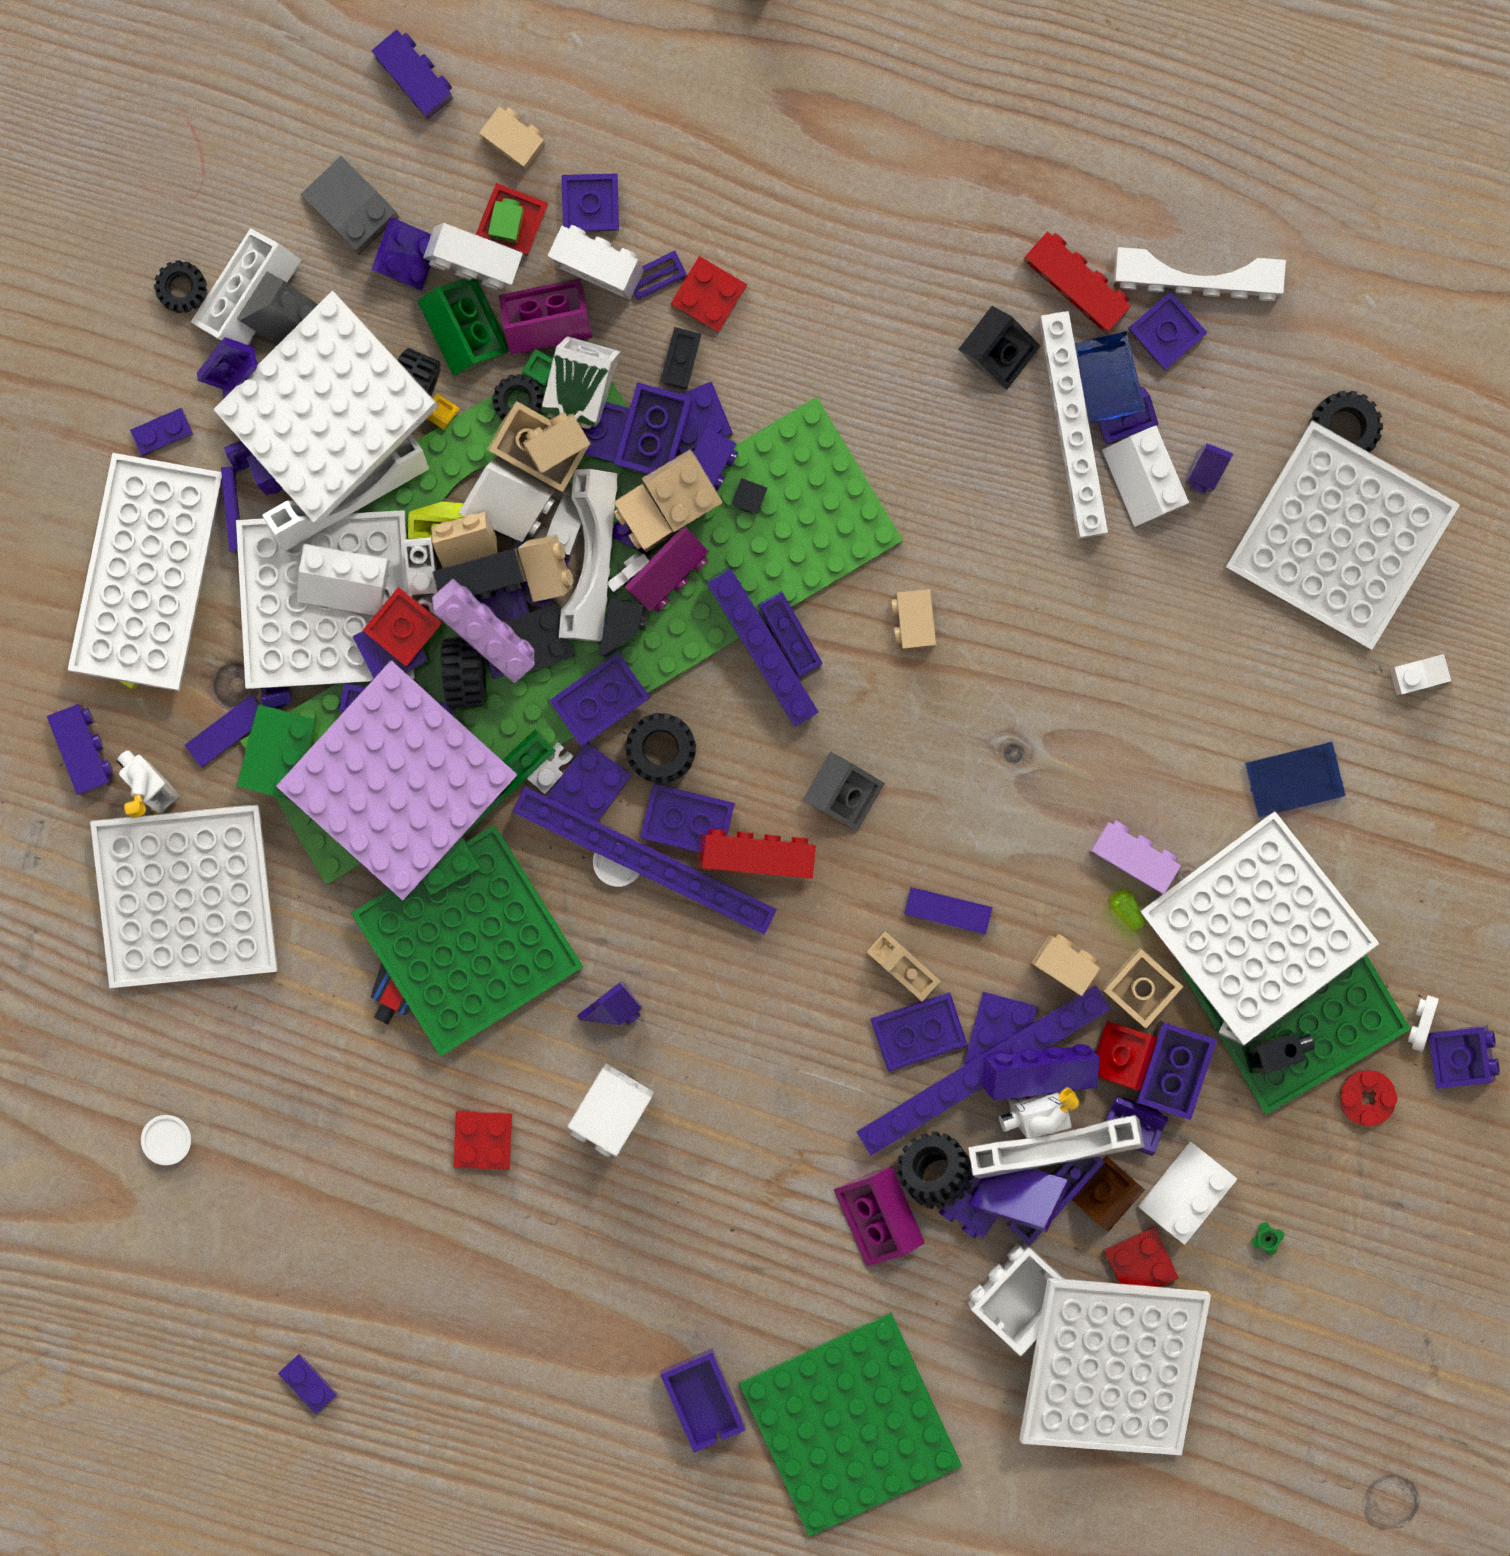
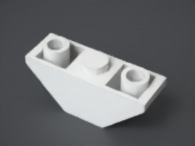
[403,538,440,620]

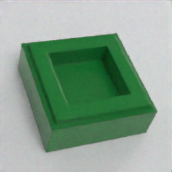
[521,349,553,388]

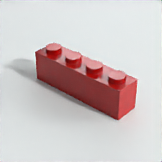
[1023,231,1131,334]
[698,829,816,879]

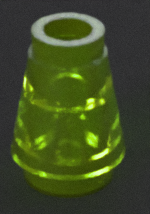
[1107,888,1146,931]

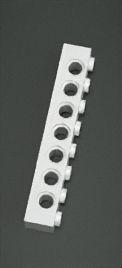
[1039,311,1108,539]

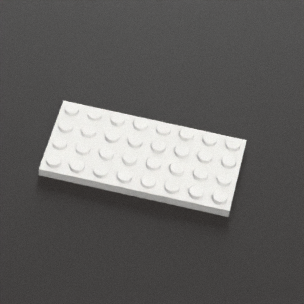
[68,453,222,692]

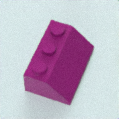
[499,278,593,355]
[625,526,709,613]
[833,1166,925,1267]

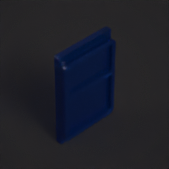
[1074,331,1146,423]
[1245,742,1346,817]

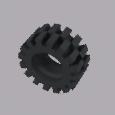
[154,260,207,313]
[492,374,544,421]

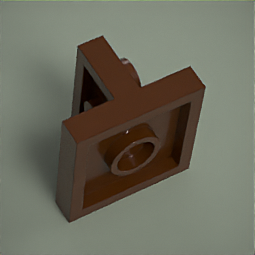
[1071,1156,1145,1232]

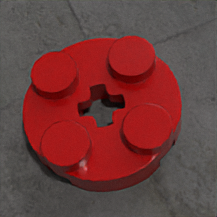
[1340,1070,1398,1127]

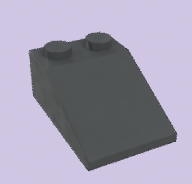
[301,156,399,255]

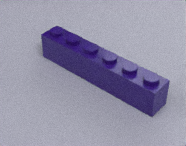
[705,567,819,727]

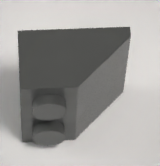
[237,272,318,346]
[803,752,885,831]

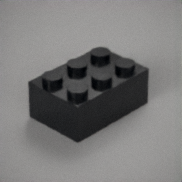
[433,548,527,600]

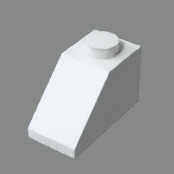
[546,495,582,557]
[1389,654,1451,696]

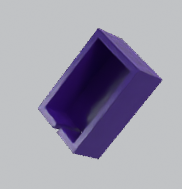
[660,1348,746,1452]

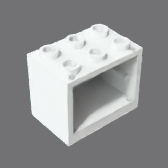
[568,1063,654,1157]
[968,1242,1065,1356]

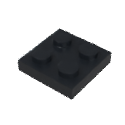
[505,604,575,675]

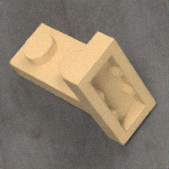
[867,931,940,1002]

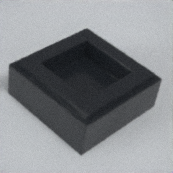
[732,478,768,515]

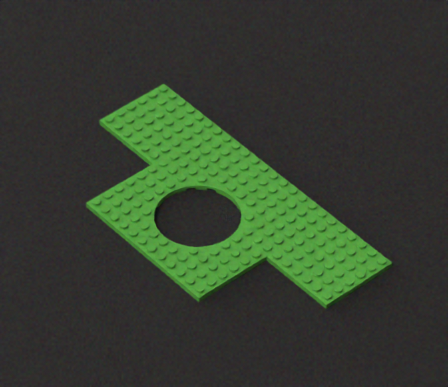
[241,339,903,885]

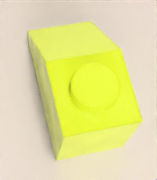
[408,501,465,539]

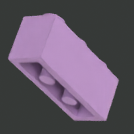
[1089,820,1181,894]

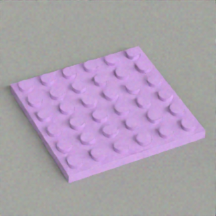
[276,660,517,900]

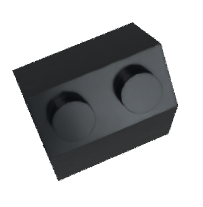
[958,306,1041,390]
[598,599,649,658]

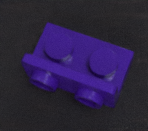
[1091,386,1159,444]

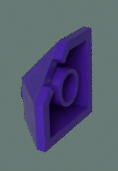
[577,981,642,1025]

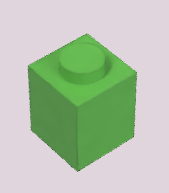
[488,198,525,244]

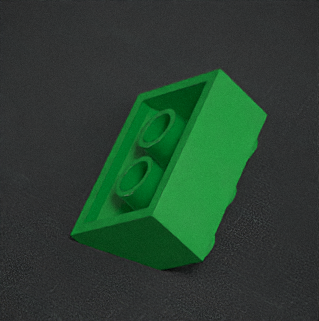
[417,278,509,376]
[236,705,315,801]

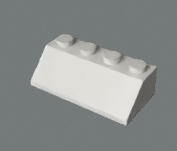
[191,228,301,345]

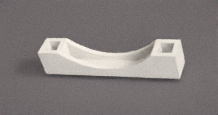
[1113,247,1286,301]
[263,434,429,552]
[559,469,618,642]
[969,1116,1144,1179]

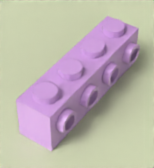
[433,579,535,683]

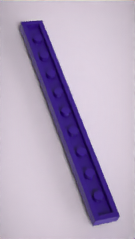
[512,786,777,935]
[856,985,1111,1156]

